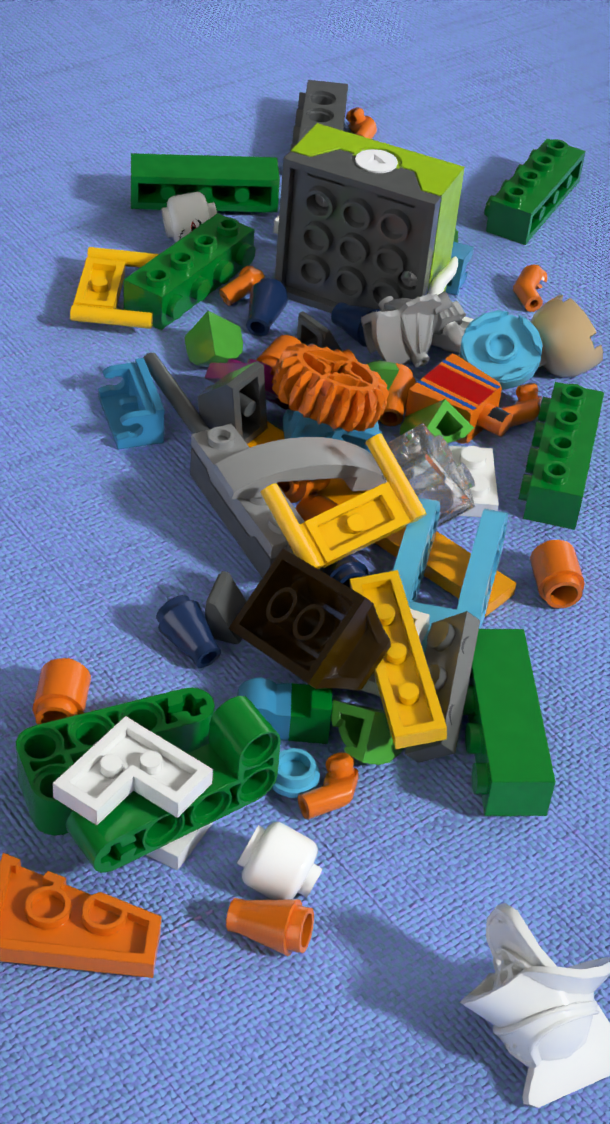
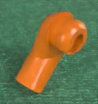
[346,107,377,139]
[513,264,548,312]
[219,266,265,306]
[501,383,542,428]
[298,753,359,820]

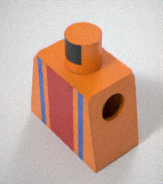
[405,353,512,444]

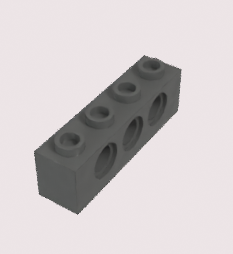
[290,80,348,151]

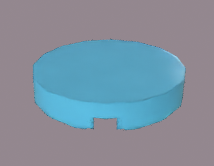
[460,310,543,390]

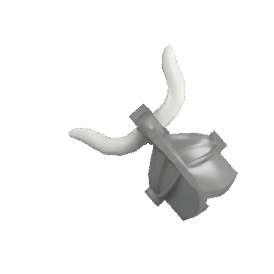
[361,256,466,368]

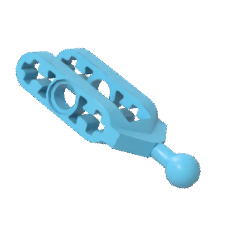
[393,498,508,655]

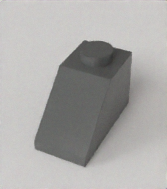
[198,361,268,444]

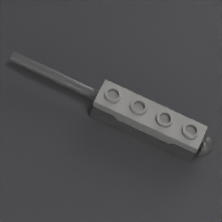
[143,353,305,578]

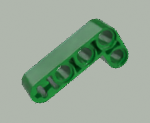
[16,687,215,836]
[66,696,281,873]

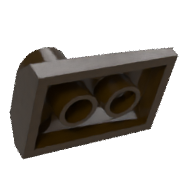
[228,548,391,690]

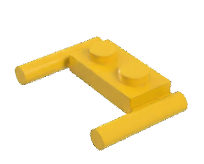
[70,247,159,329]
[260,433,427,569]

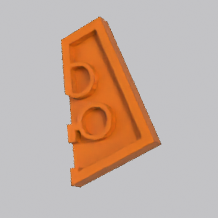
[0,853,162,978]

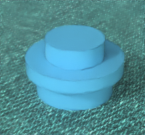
[272,748,320,798]

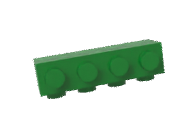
[484,139,586,245]
[131,153,280,213]
[123,213,256,330]
[518,382,604,530]
[463,629,556,816]

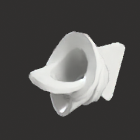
[459,903,610,1108]

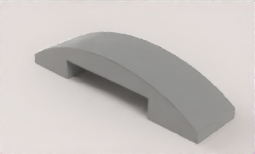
[213,437,387,499]

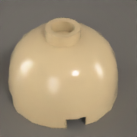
[530,295,603,378]

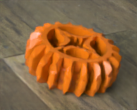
[271,343,389,432]

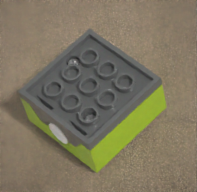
[275,123,465,313]

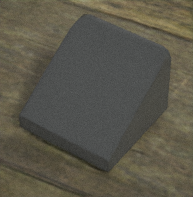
[297,311,342,351]
[205,571,247,644]

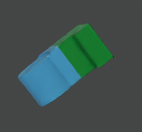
[237,678,332,744]

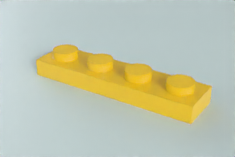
[350,570,447,750]

